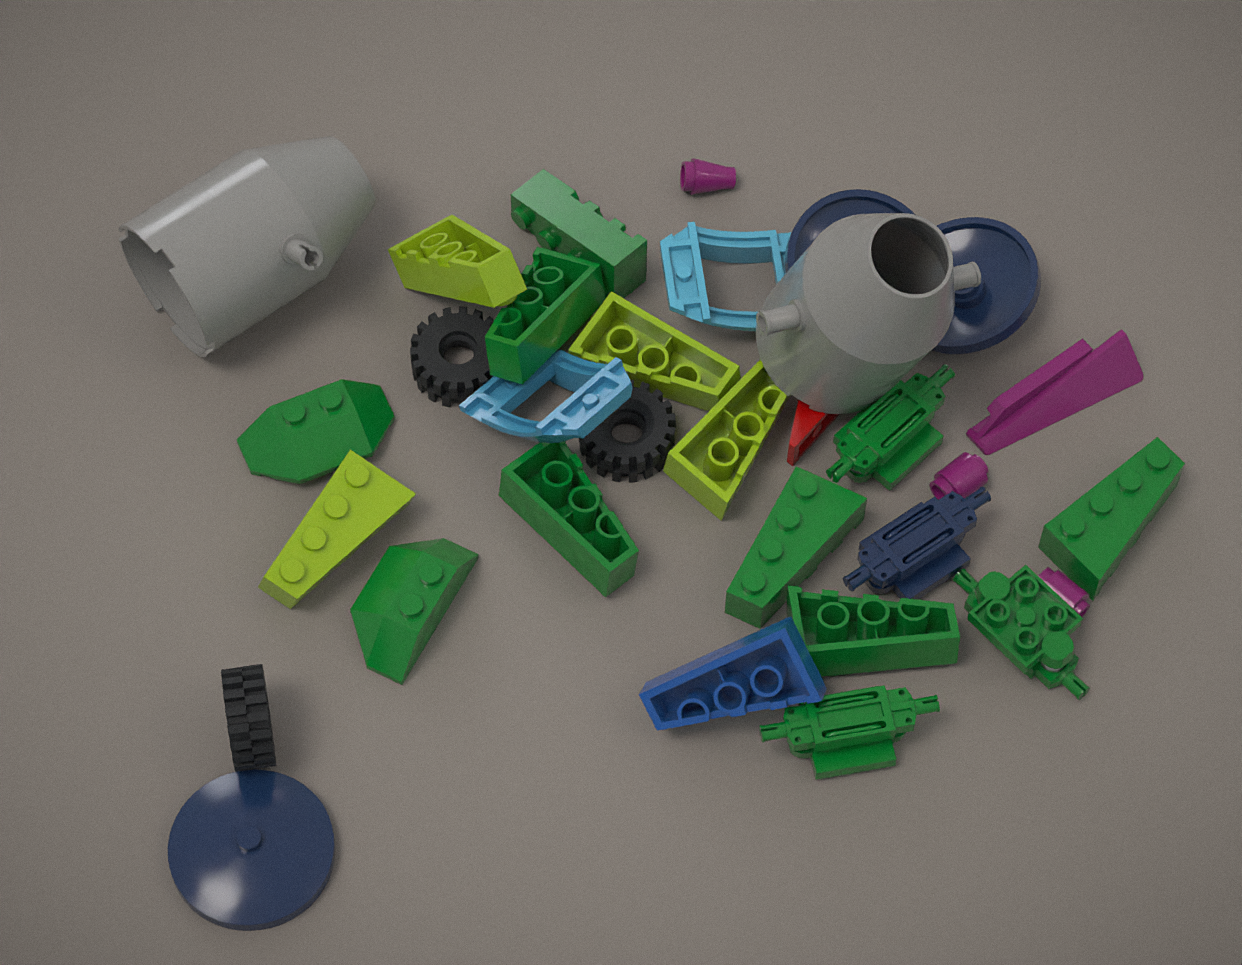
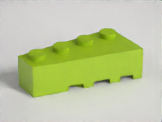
[388,215,527,308]
[568,291,741,411]
[663,359,791,521]
[258,450,416,609]

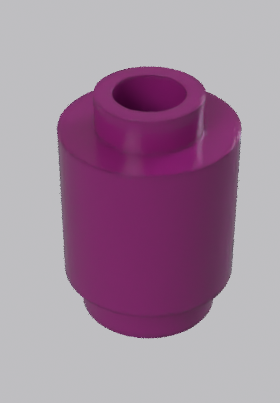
[929,452,988,500]
[1039,567,1090,617]

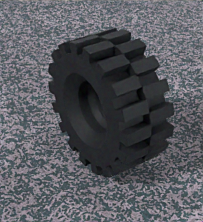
[410,306,494,408]
[579,380,676,483]
[221,664,276,772]

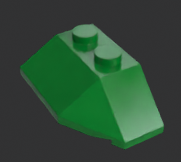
[236,379,395,484]
[350,538,479,685]

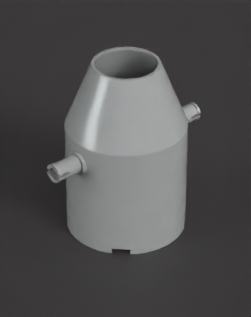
[118,136,375,357]
[756,213,981,414]

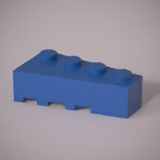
[639,616,827,731]

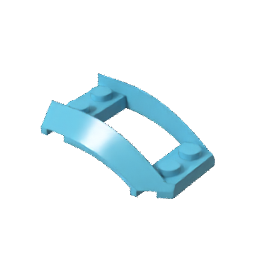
[660,222,791,331]

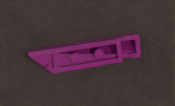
[966,329,1143,455]

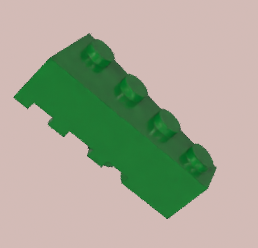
[510,169,647,299]
[1038,437,1185,601]
[498,441,639,598]
[786,586,960,677]

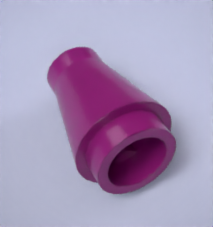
[680,158,736,195]

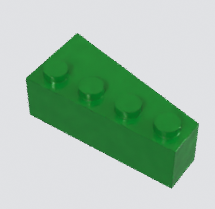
[485,247,605,384]
[724,466,867,629]

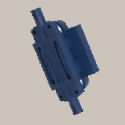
[843,486,991,600]

